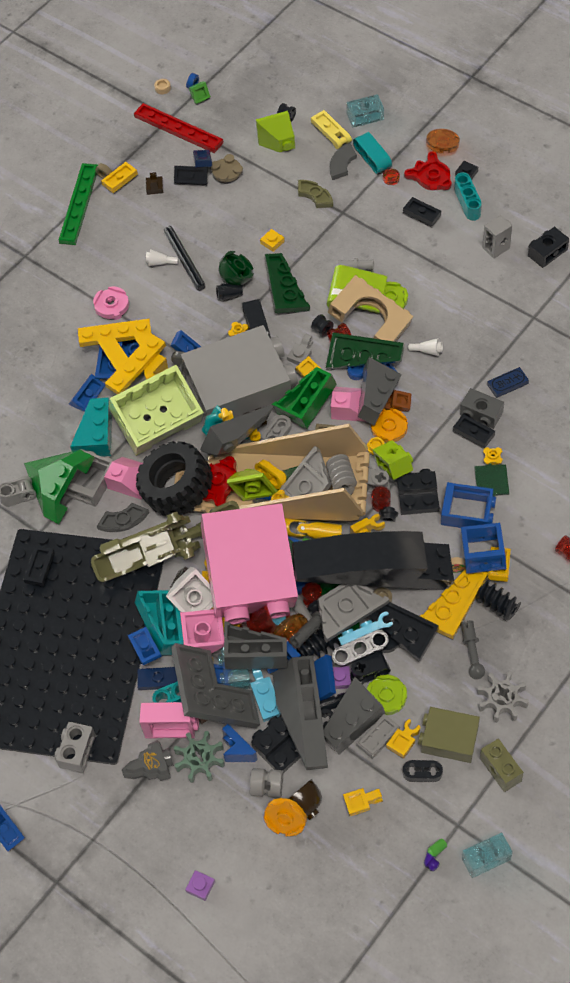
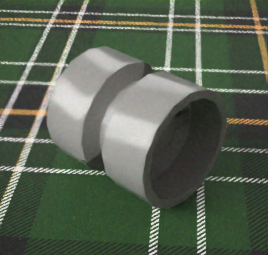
[250,768,283,798]

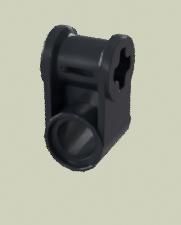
[350,651,391,684]

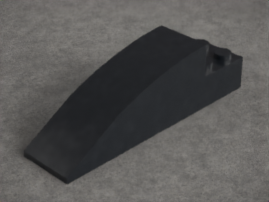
[292,531,454,590]

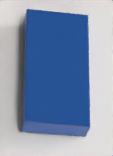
[314,655,336,700]

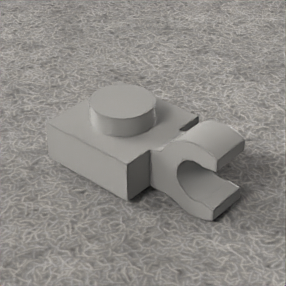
[287,333,313,365]

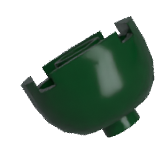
[218,251,254,286]

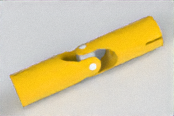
[285,518,342,539]

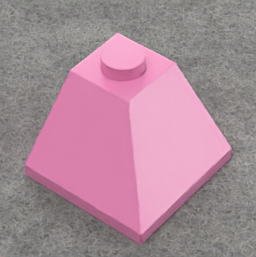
[331,387,366,422]
[104,457,143,500]
[180,609,224,654]

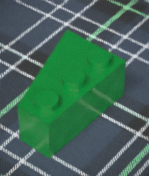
[272,367,337,429]

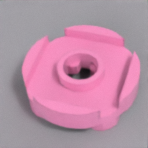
[93,286,129,320]

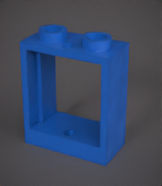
[441,482,496,528]
[461,523,507,573]

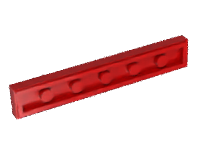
[134,103,224,154]

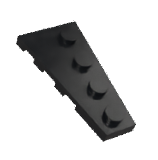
[366,602,439,662]

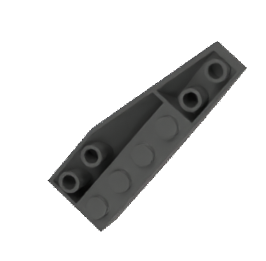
[273,656,328,770]

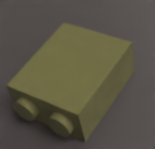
[418,707,480,763]

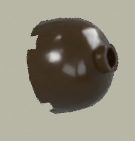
[288,779,322,820]

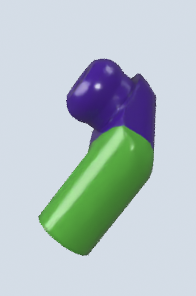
[424,839,447,871]

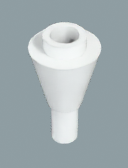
[145,249,178,266]
[408,338,443,356]

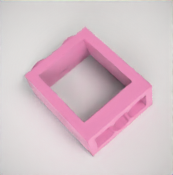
[140,702,199,738]

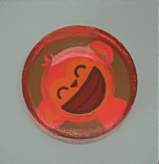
[383,168,400,185]

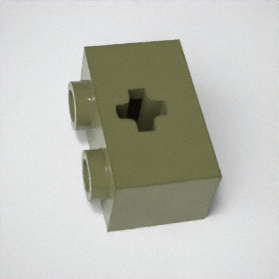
[480,738,524,792]

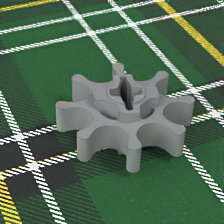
[477,671,529,722]

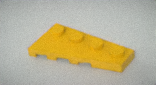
[420,569,488,639]

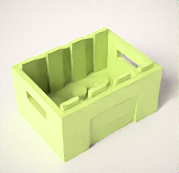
[109,365,204,456]

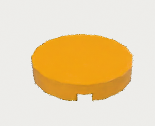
[371,408,408,443]
[264,798,307,837]

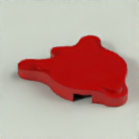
[404,151,452,190]
[202,456,237,507]

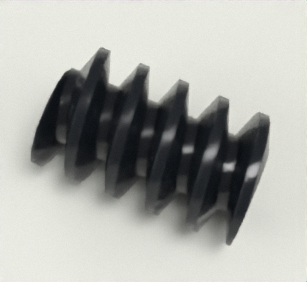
[476,578,521,621]
[296,629,341,660]

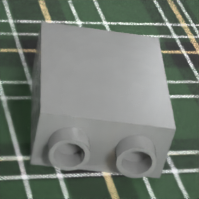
[181,325,298,419]

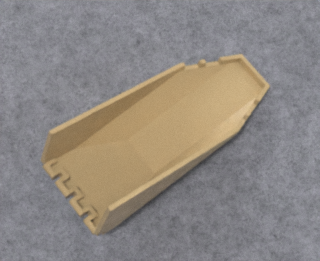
[174,424,370,521]

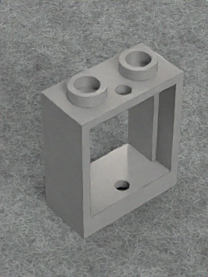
[64,449,113,507]

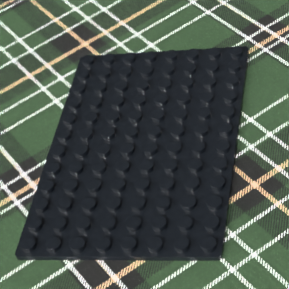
[0,529,165,765]

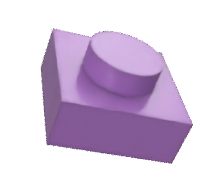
[333,666,351,689]
[185,870,215,901]

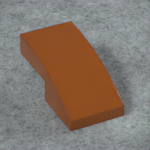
[384,390,412,412]

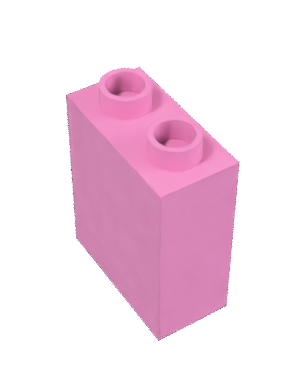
[201,503,298,624]

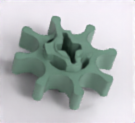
[174,731,225,783]

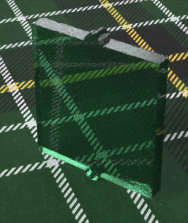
[474,464,509,497]

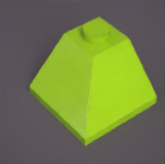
[256,111,295,153]
[227,469,278,501]

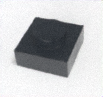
[455,161,479,180]

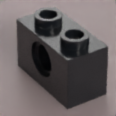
[528,226,570,268]

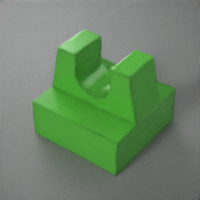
[189,81,211,104]

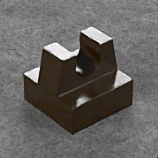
[146,172,164,195]

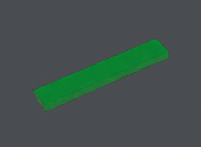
[58,163,98,245]

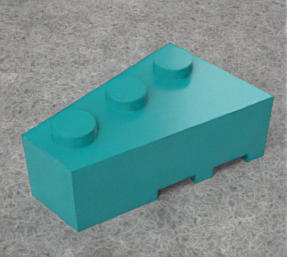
[70,397,112,457]
[135,590,184,655]

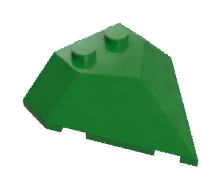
[24,450,95,524]

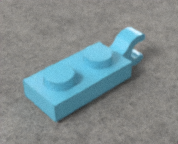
[339,612,393,645]
[250,669,280,722]

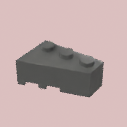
[358,357,402,425]
[224,621,287,669]
[324,677,385,755]

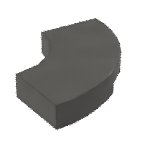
[330,143,357,180]
[97,503,149,532]

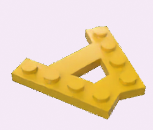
[78,319,166,394]

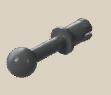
[461,620,485,679]

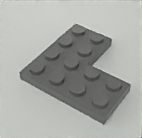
[171,643,260,729]

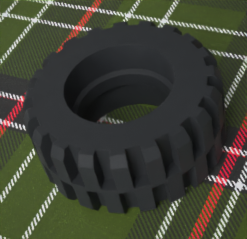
[136,441,213,516]

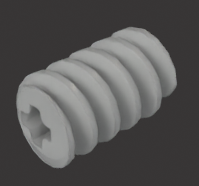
[326,454,357,495]

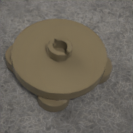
[210,154,243,182]

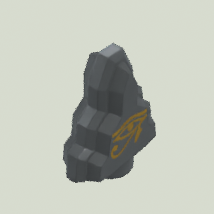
[122,740,173,781]

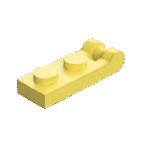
[311,110,352,149]

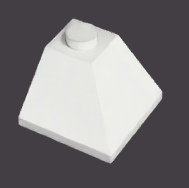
[166,567,213,612]

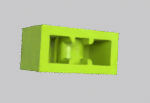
[372,440,413,480]

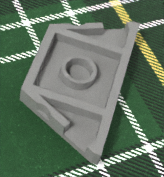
[280,446,332,497]
[317,584,390,643]

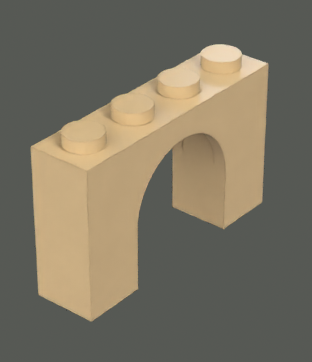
[328,275,414,342]

